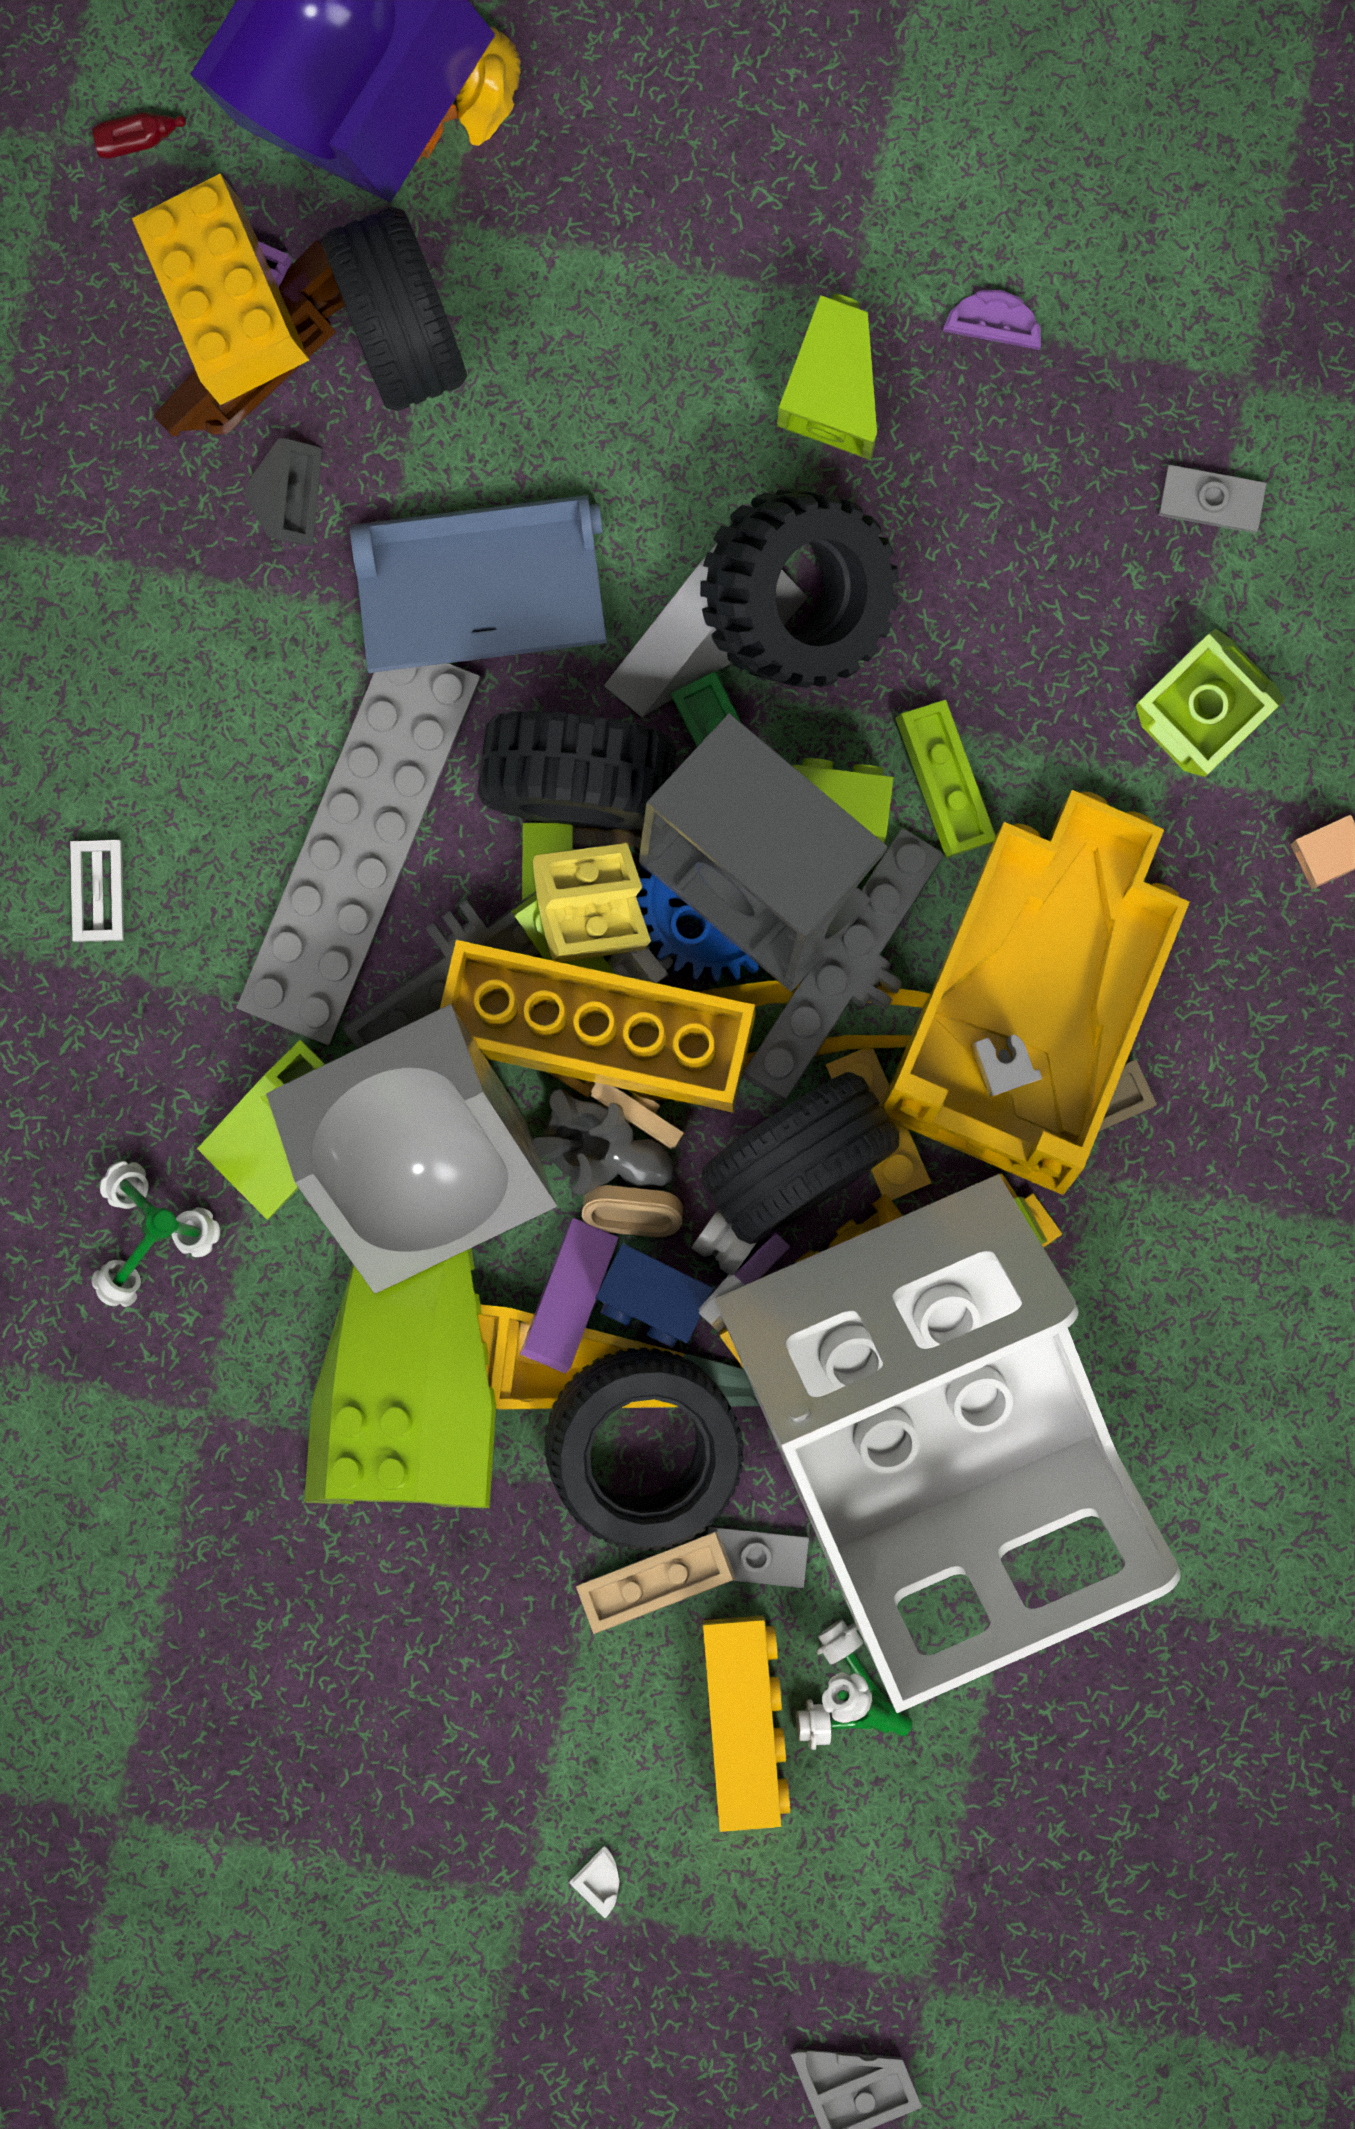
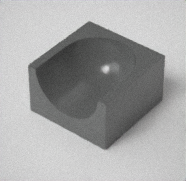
[639,713,887,992]

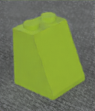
[777,294,877,460]

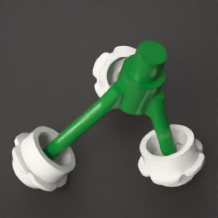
[92,1161,220,1307]
[796,1619,912,1750]

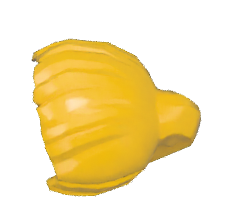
[455,27,521,146]

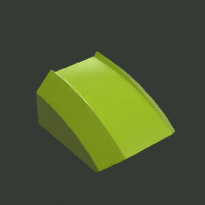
[1136,629,1285,777]

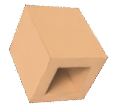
[1290,815,1355,889]

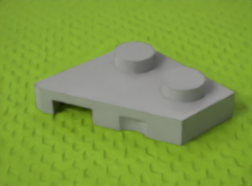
[790,2049,922,2129]

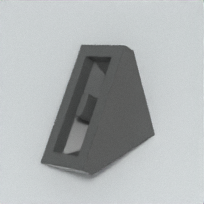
[245,438,322,546]

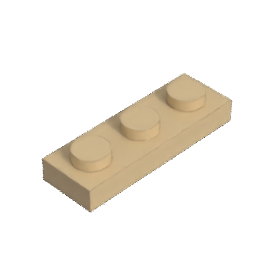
[576,1532,736,1634]

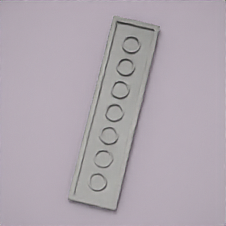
[236,663,481,1046]

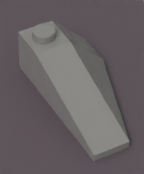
[604,543,808,718]

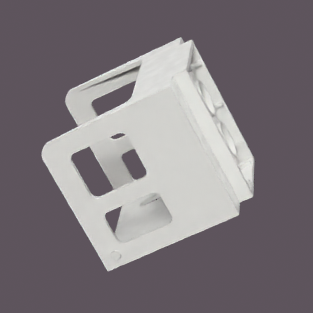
[714,1174,1181,1713]

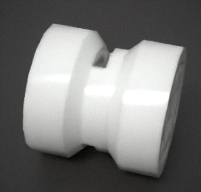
[691,1209,757,1276]

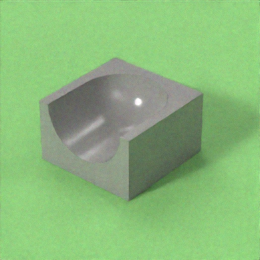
[266,1004,557,1294]

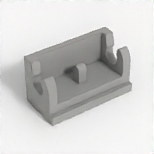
[971,1035,1042,1097]

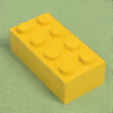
[132,173,309,405]
[703,1615,790,1832]

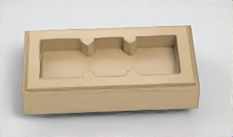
[590,1083,684,1150]

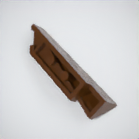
[154,240,345,436]

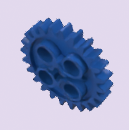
[637,865,759,985]

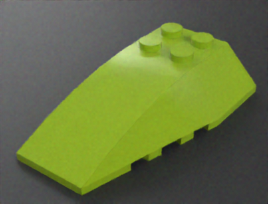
[304,1248,496,1508]

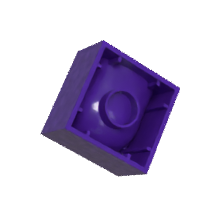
[190,0,495,203]

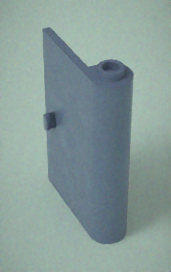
[350,495,607,673]

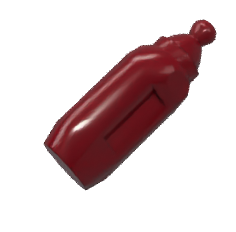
[92,111,186,159]

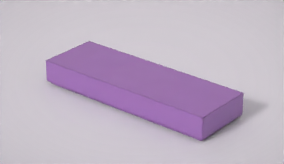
[520,1218,619,1374]

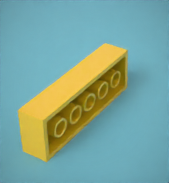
[440,940,756,1113]

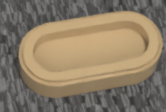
[582,1185,683,1237]

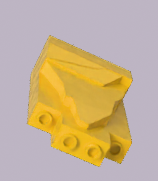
[881,790,1190,1195]

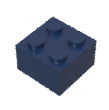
[595,1243,714,1348]

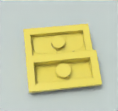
[533,843,651,962]

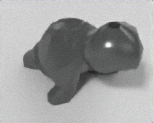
[533,1089,674,1195]

